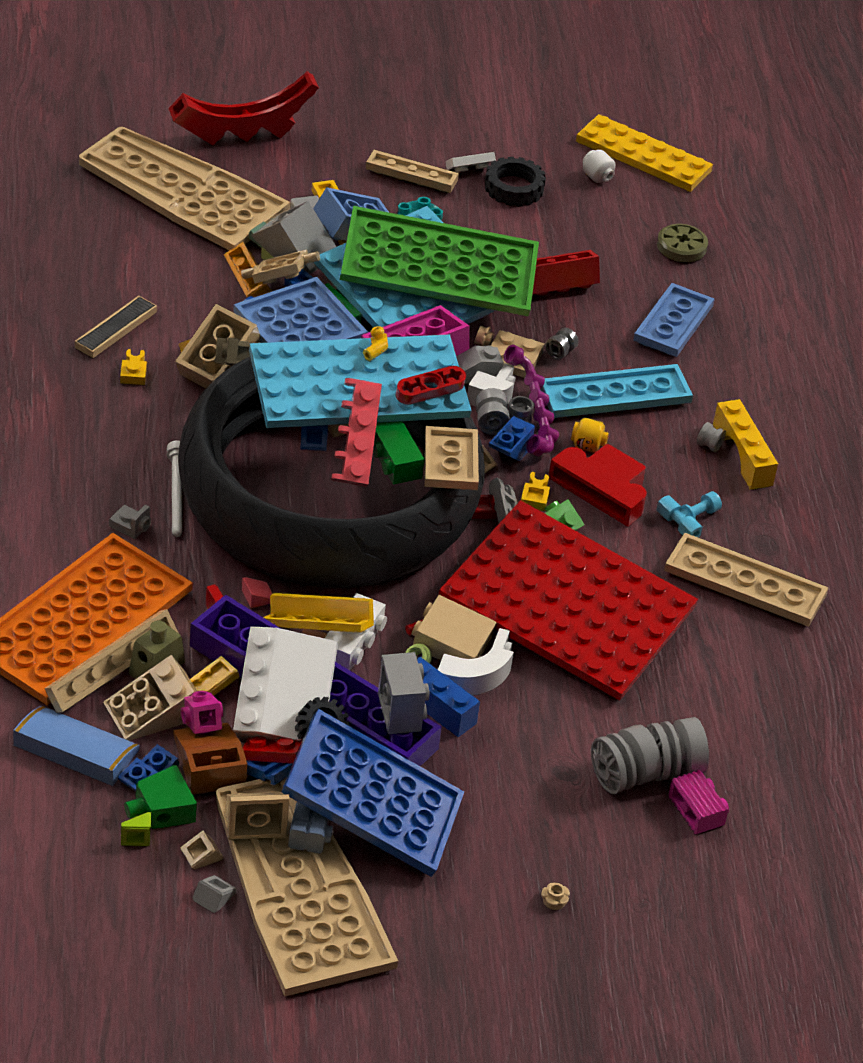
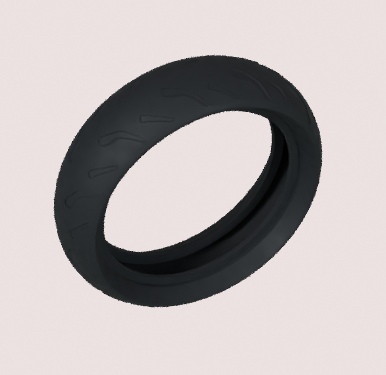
[178,357,485,588]

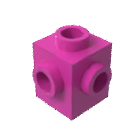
[181,691,223,734]

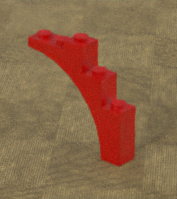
[168,71,319,146]

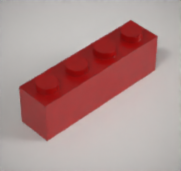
[532,250,600,296]

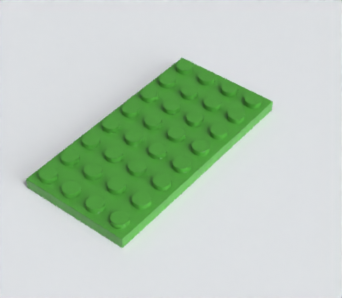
[340,206,539,317]

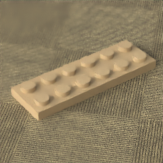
[664,533,828,627]

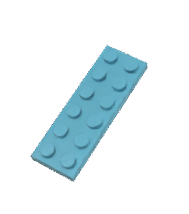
[540,364,693,418]

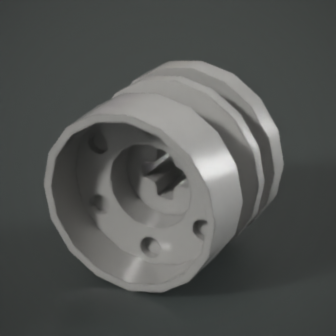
[646,717,709,781]
[590,725,662,794]

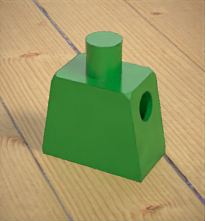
[124,765,197,829]

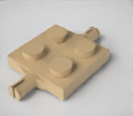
[241,249,320,284]

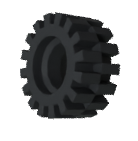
[295,697,350,740]

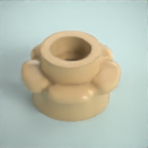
[474,326,494,346]
[541,883,570,910]

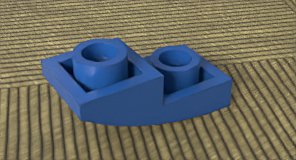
[118,744,179,792]

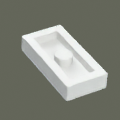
[445,152,496,173]

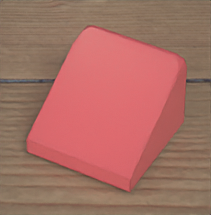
[242,577,273,608]

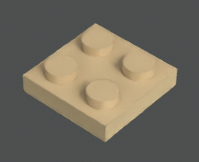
[491,330,545,378]

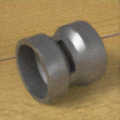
[545,328,579,360]
[509,396,534,424]

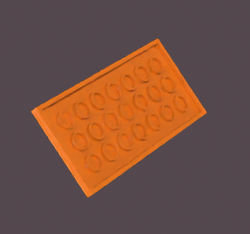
[0,533,193,705]

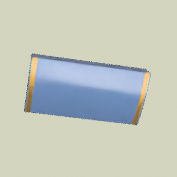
[13,706,140,786]

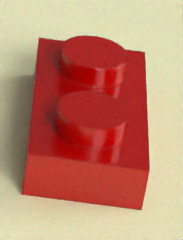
[242,736,302,763]

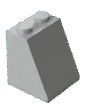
[252,201,336,274]

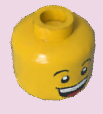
[571,418,609,453]

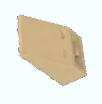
[103,655,197,741]

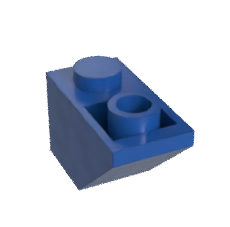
[488,416,535,462]

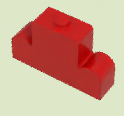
[549,444,647,527]

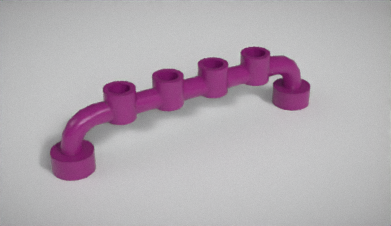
[504,344,559,457]

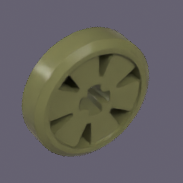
[657,224,708,262]

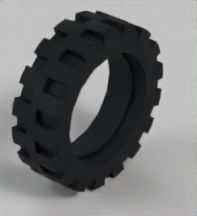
[485,157,546,206]

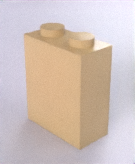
[412,595,496,660]

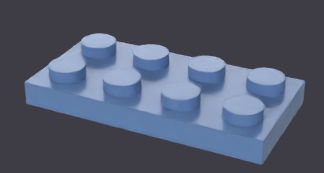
[633,283,714,357]

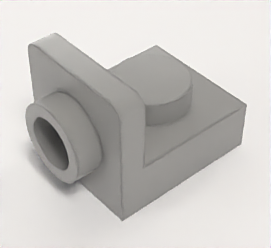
[109,505,151,539]

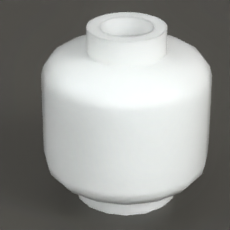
[583,150,615,183]

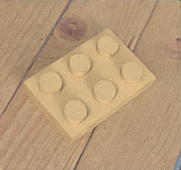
[425,426,479,490]

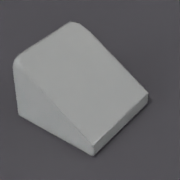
[193,875,237,913]

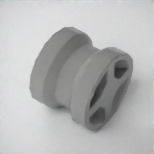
[697,422,726,452]

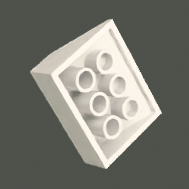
[233,626,338,743]

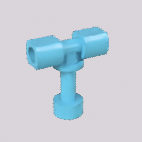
[656,491,722,538]

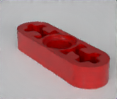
[395,366,466,404]

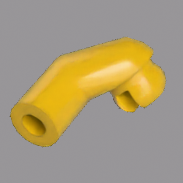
[363,326,388,361]

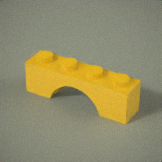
[713,399,778,490]

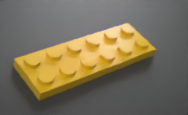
[576,114,713,192]

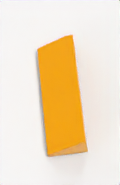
[223,242,272,297]

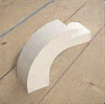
[438,628,513,696]

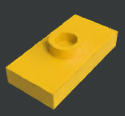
[190,656,240,696]

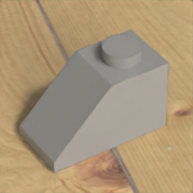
[456,346,504,383]

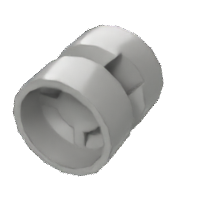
[476,388,510,435]

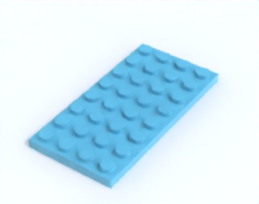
[249,335,472,428]

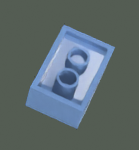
[313,187,389,241]

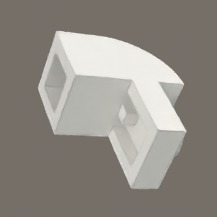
[467,363,516,406]

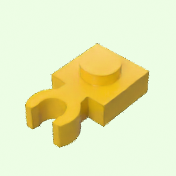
[120,349,147,385]
[521,472,550,511]

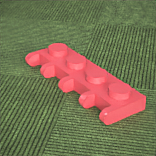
[331,378,382,487]

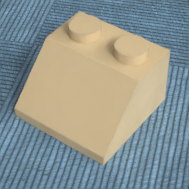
[226,792,289,840]

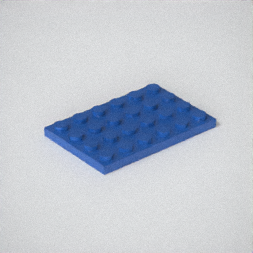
[281,709,464,877]

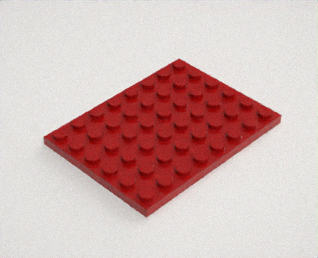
[438,500,698,701]

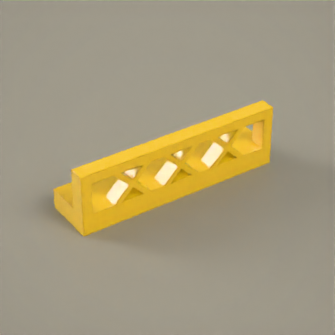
[263,593,374,632]

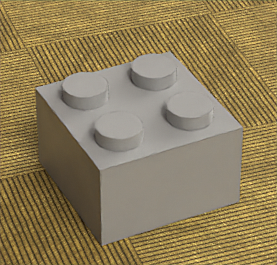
[378,652,429,734]

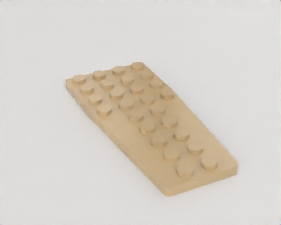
[79,127,290,250]
[216,778,398,997]

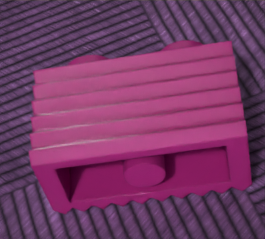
[669,770,729,834]

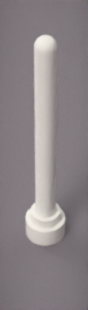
[167,441,182,537]

